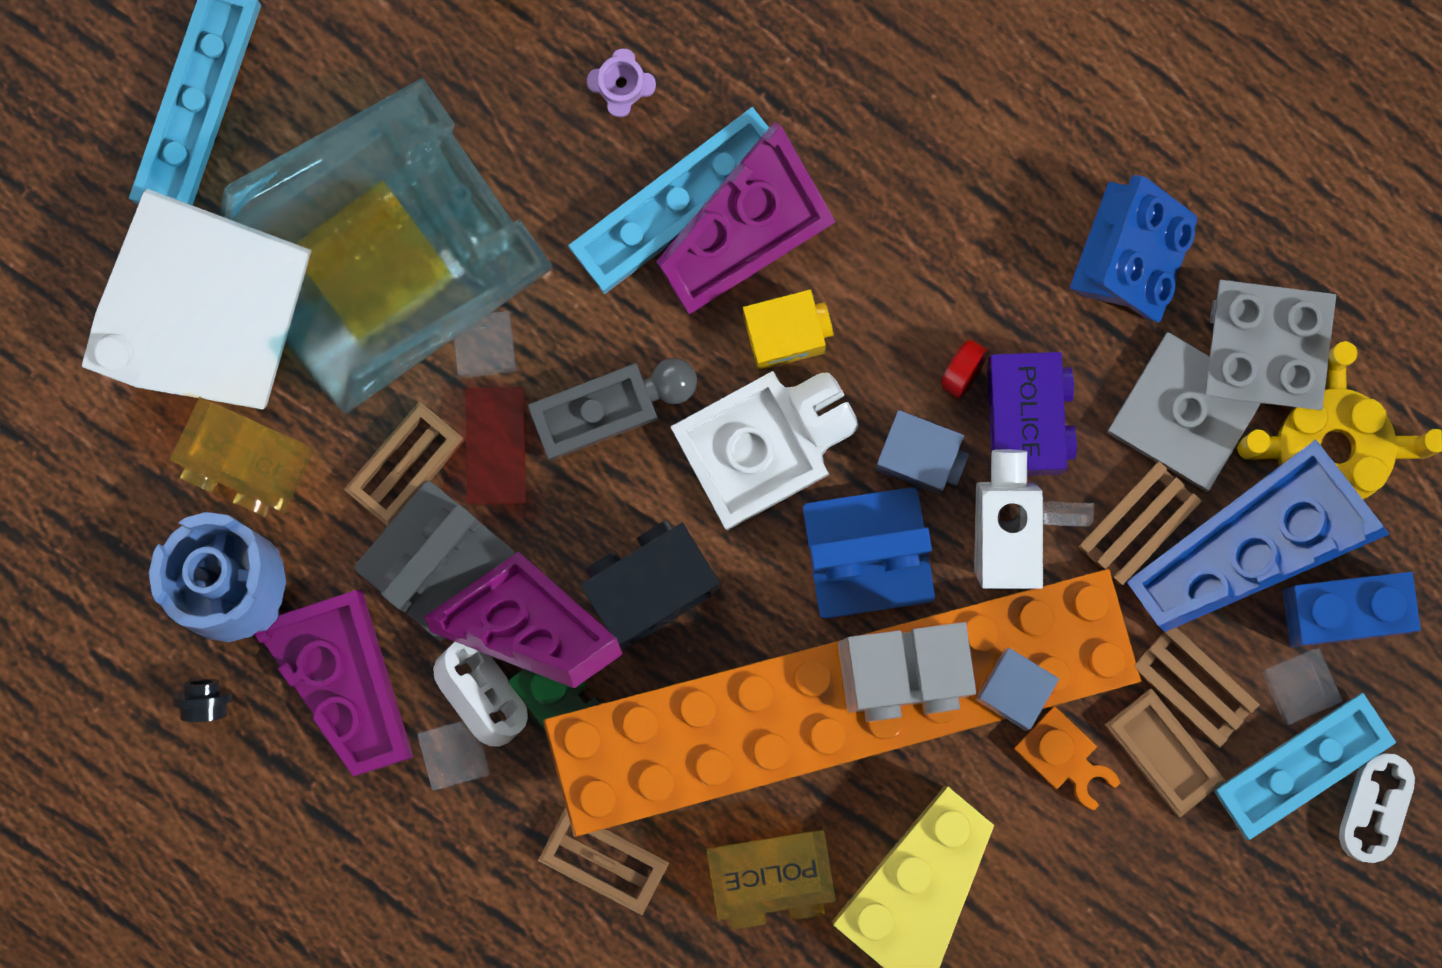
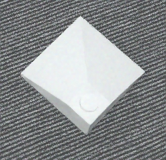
[82,189,312,409]

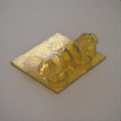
[296,180,451,341]

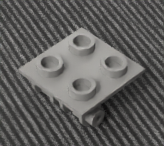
[1205,280,1336,410]

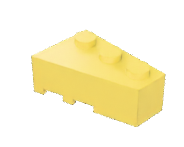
[832,787,994,968]

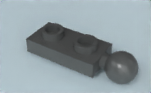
[528,358,697,461]

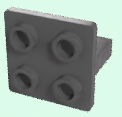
[355,481,515,641]

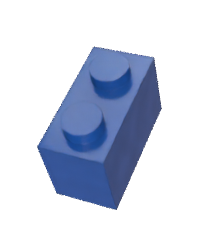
[1282,572,1421,648]

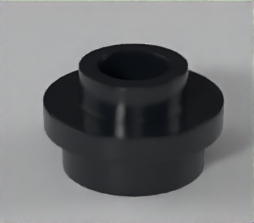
[172,679,232,722]

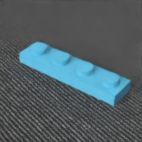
[129,0,261,206]
[568,107,769,294]

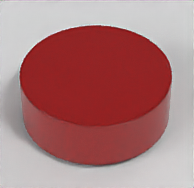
[940,339,990,400]

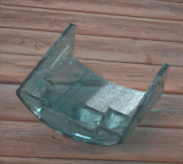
[220,78,552,415]

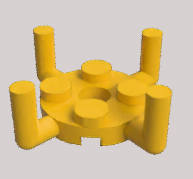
[1237,341,1442,499]

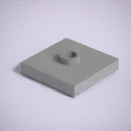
[1106,332,1261,492]

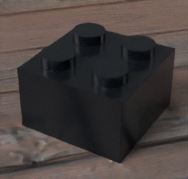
[580,520,721,651]

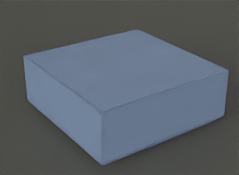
[975,648,1059,731]

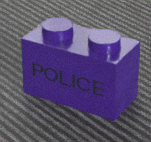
[987,352,1077,476]

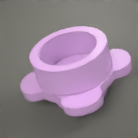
[587,49,656,117]

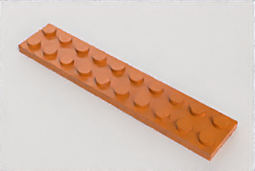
[543,569,1141,837]

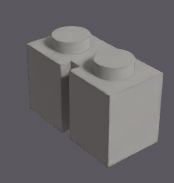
[838,622,976,722]

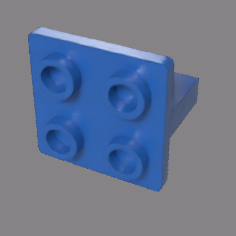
[1069,175,1197,322]
[803,487,935,619]

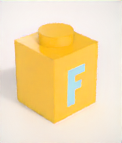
[743,289,834,371]

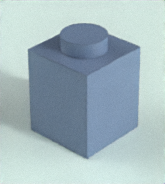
[875,410,969,495]

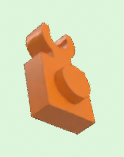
[1012,706,1120,810]

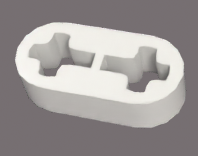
[433,642,528,747]
[1339,753,1415,863]

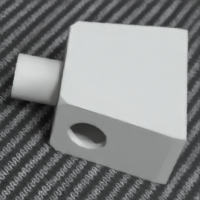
[974,449,1043,589]

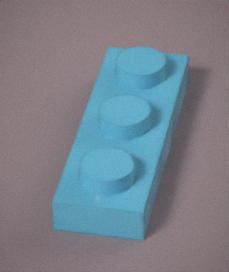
[1214,693,1396,840]

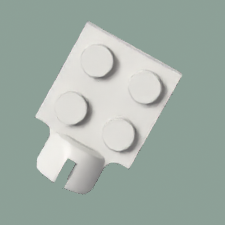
[671,371,858,530]

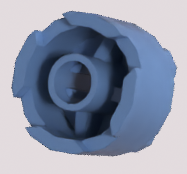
[149,512,286,642]

